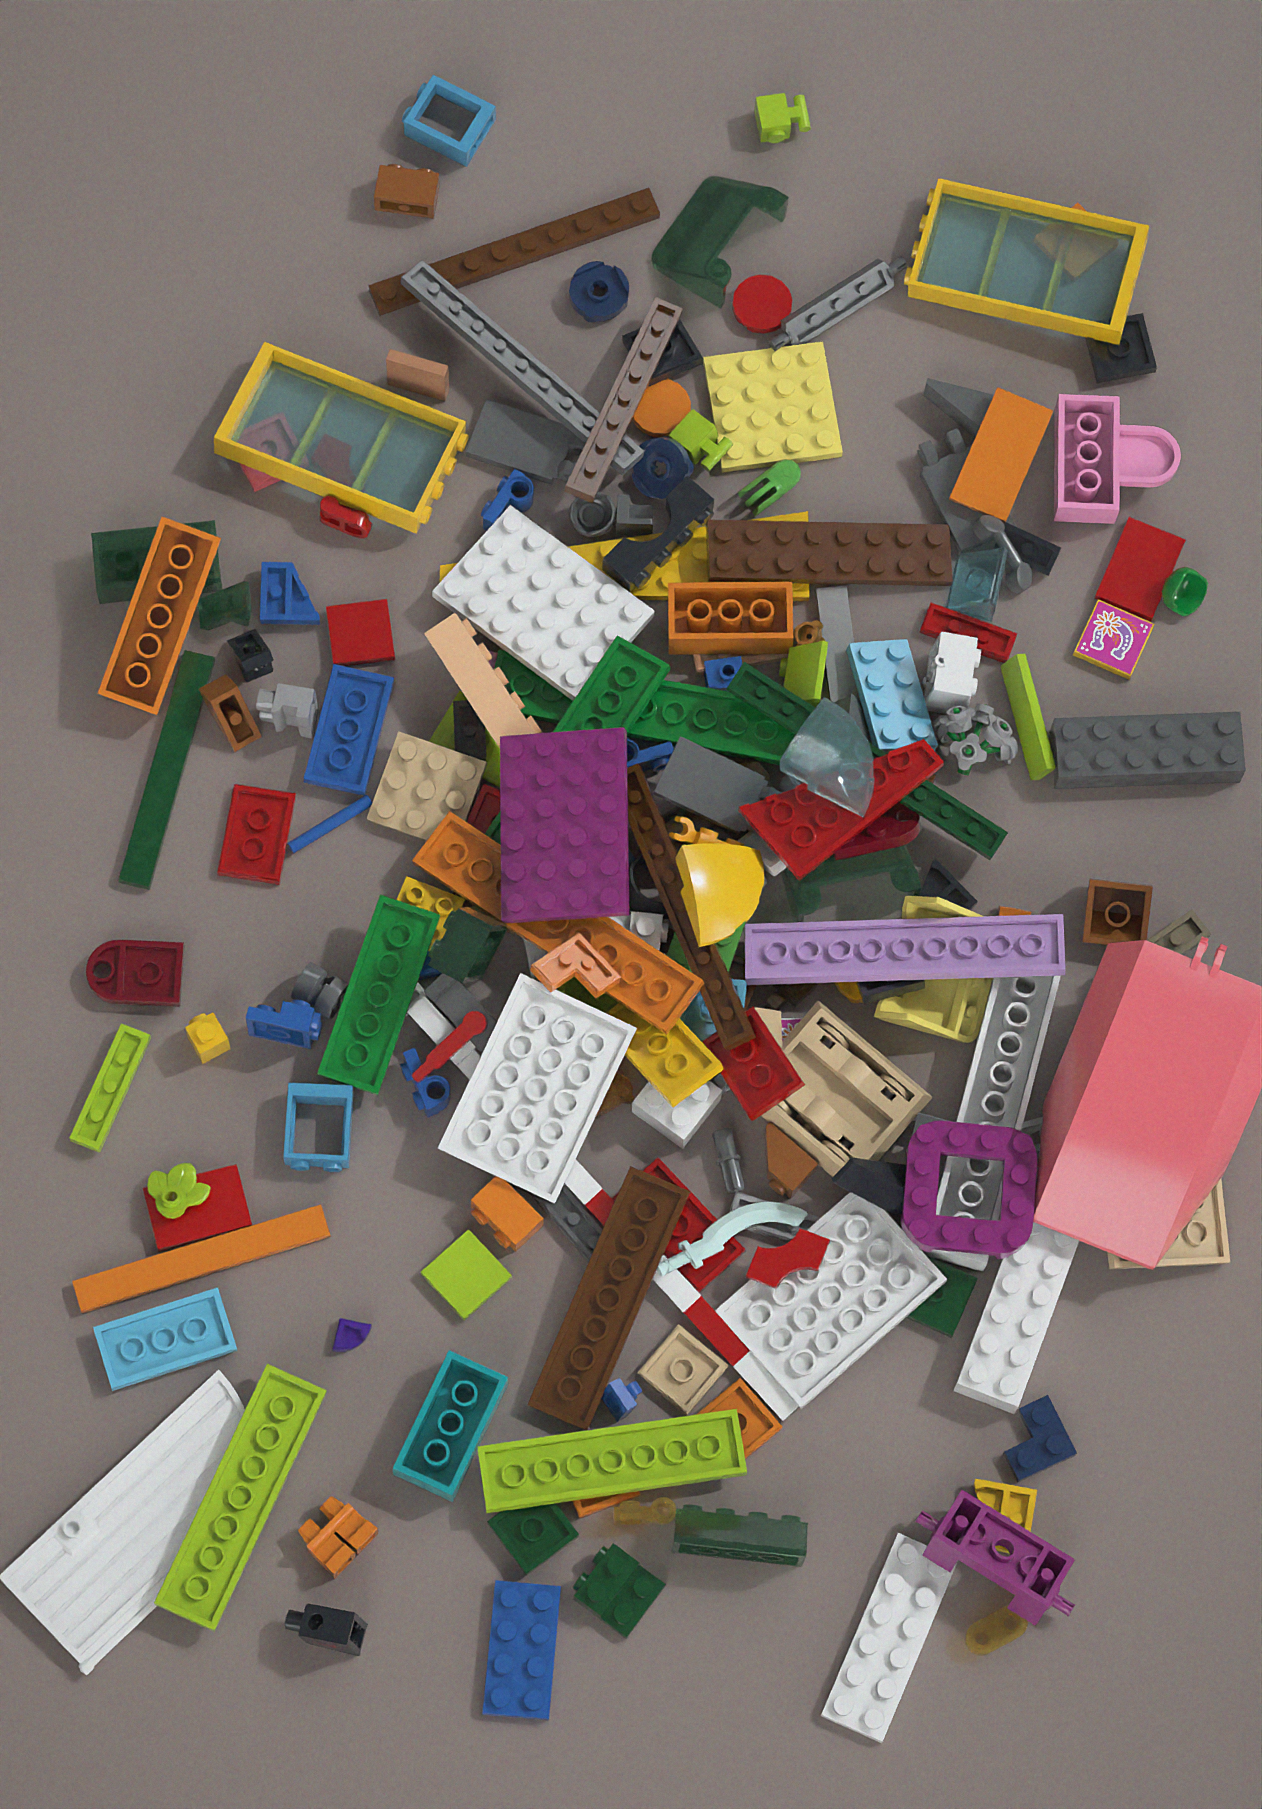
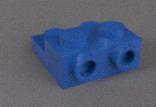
[246,1000,323,1049]

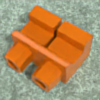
[298,1496,379,1579]

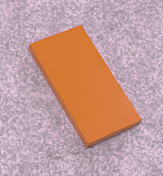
[949,387,1054,523]

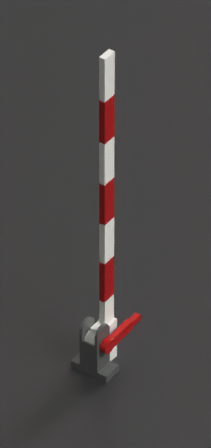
[408,970,799,1421]

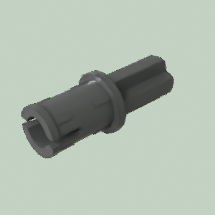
[712,1128,744,1193]

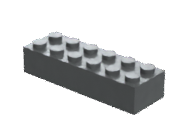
[1050,712,1246,789]

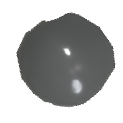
[569,492,616,537]

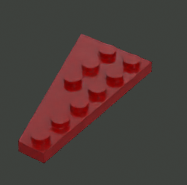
[738,739,944,881]

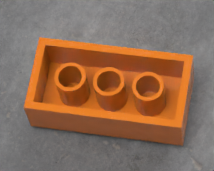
[668,582,793,655]

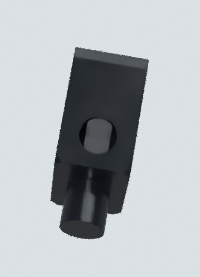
[285,1603,368,1656]

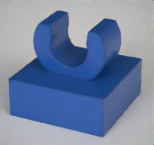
[602,1378,643,1422]

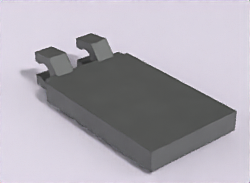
[465,399,585,484]
[917,428,1016,554]
[653,736,782,835]

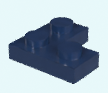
[1003,1395,1077,1482]

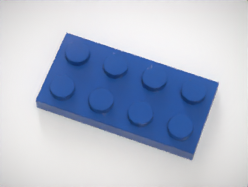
[304,664,394,796]
[483,1580,561,1721]

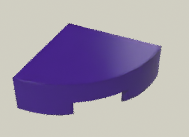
[333,1318,372,1352]

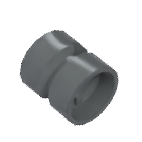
[291,962,349,1020]

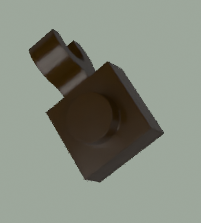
[764,983,818,1011]

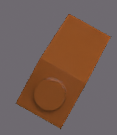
[199,674,262,752]
[764,1122,818,1199]

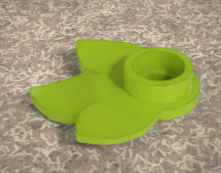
[147,1163,211,1218]

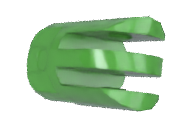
[737,459,801,517]

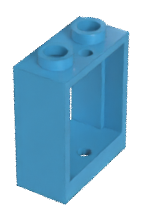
[402,75,496,167]
[284,1083,354,1172]

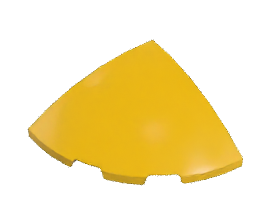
[675,843,764,947]

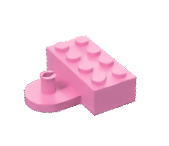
[1054,394,1181,524]

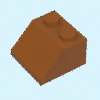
[1082,878,1153,945]

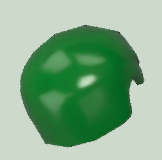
[1161,567,1208,616]

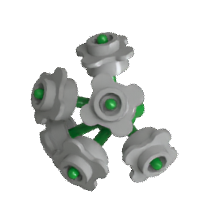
[932,704,1018,775]

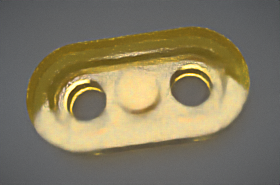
[965,1606,1028,1656]

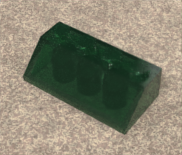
[671,1504,808,1567]

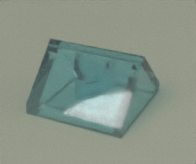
[946,547,1008,622]

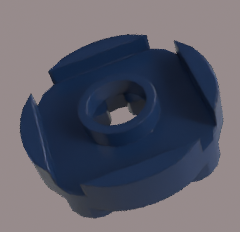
[569,261,629,323]
[632,437,694,499]

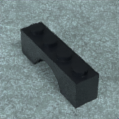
[602,475,715,592]

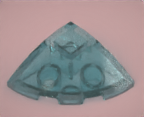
[780,698,875,817]

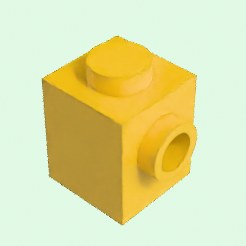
[185,1012,231,1064]

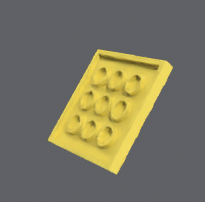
[703,342,843,473]

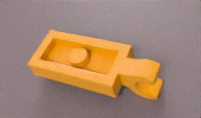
[669,816,745,846]

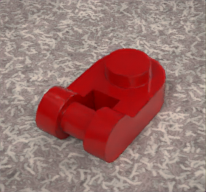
[319,496,373,539]

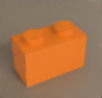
[471,1176,544,1252]

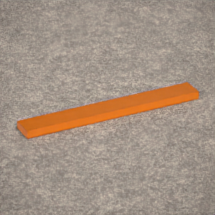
[72,1204,331,1313]

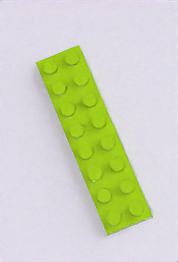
[154,1364,327,1632]
[477,1409,747,1513]

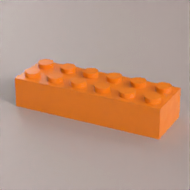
[97,516,222,715]

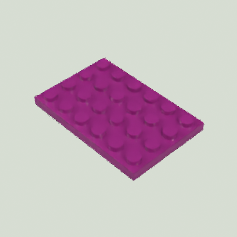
[500,727,629,923]

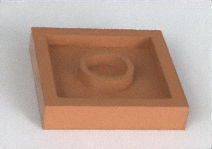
[386,349,449,401]

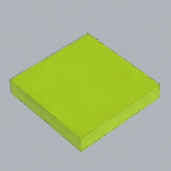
[421,1229,512,1321]

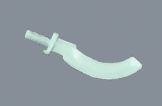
[657,1202,808,1276]

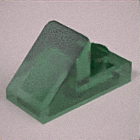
[198,581,252,631]

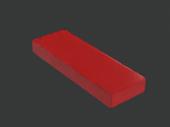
[920,602,1018,663]

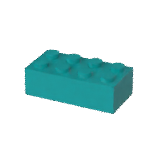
[393,1350,508,1502]

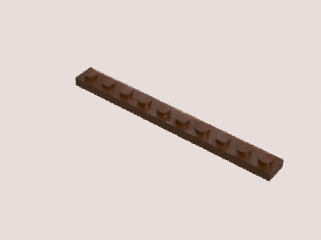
[368,188,660,316]
[627,763,756,1051]

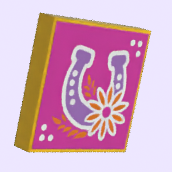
[1073,600,1155,680]

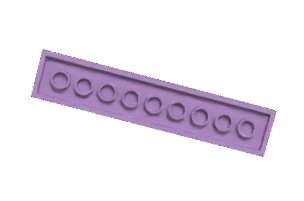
[745,914,1065,985]

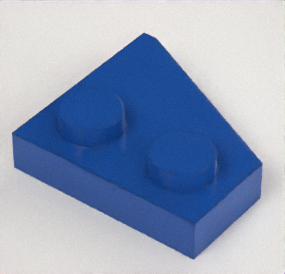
[260,562,320,625]

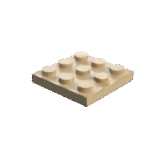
[367,731,487,841]

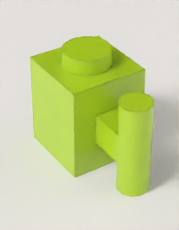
[754,93,811,143]
[669,409,733,472]

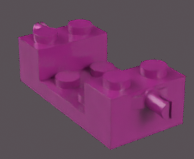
[915,1490,1076,1626]

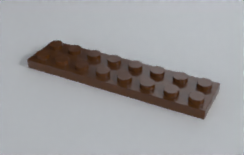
[706,519,953,586]
[527,1166,690,1431]

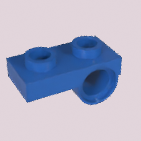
[481,469,534,531]
[627,739,674,772]
[400,1048,451,1118]

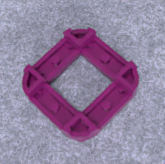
[901,1121,1037,1259]

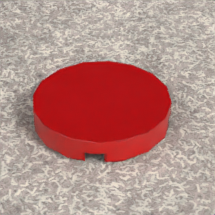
[732,274,793,334]

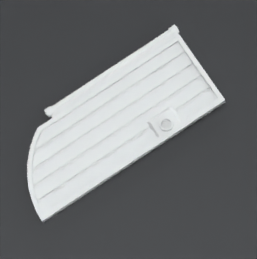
[0,1370,245,1676]

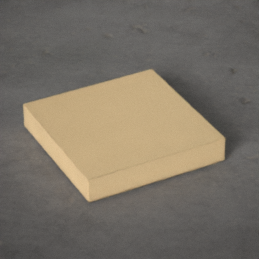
[637,1324,729,1416]

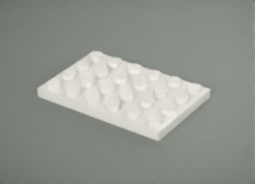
[432,505,655,701]
[438,973,637,1204]
[715,1192,947,1409]

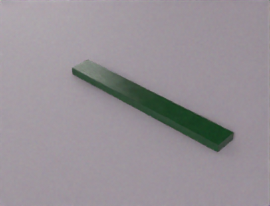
[119,650,215,890]

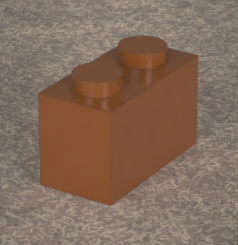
[374,164,440,219]

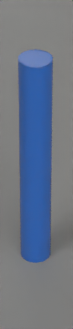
[287,795,372,854]

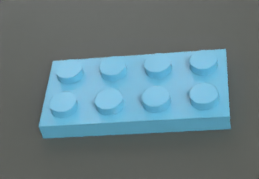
[846,639,938,754]
[93,1287,238,1391]

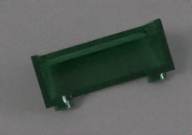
[651,176,789,308]
[781,845,922,922]

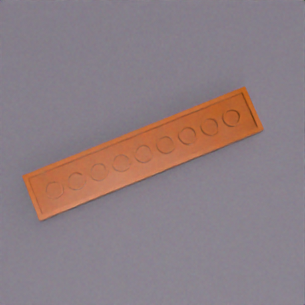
[412,811,704,1035]

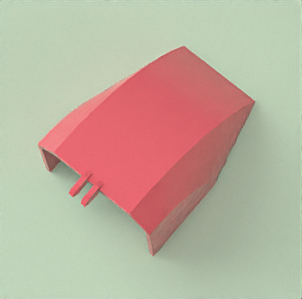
[1033,936,1262,1270]

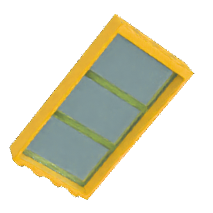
[904,178,1149,345]
[214,342,469,534]

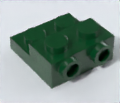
[573,1543,666,1639]

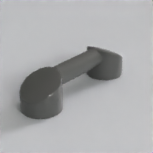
[973,515,1032,594]

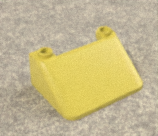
[874,896,993,1043]

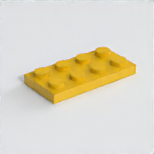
[606,1003,724,1108]

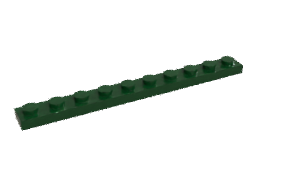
[726,662,1008,860]

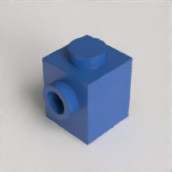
[703,656,742,692]

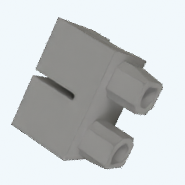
[256,683,319,739]

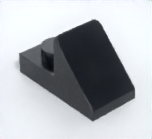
[227,629,274,682]

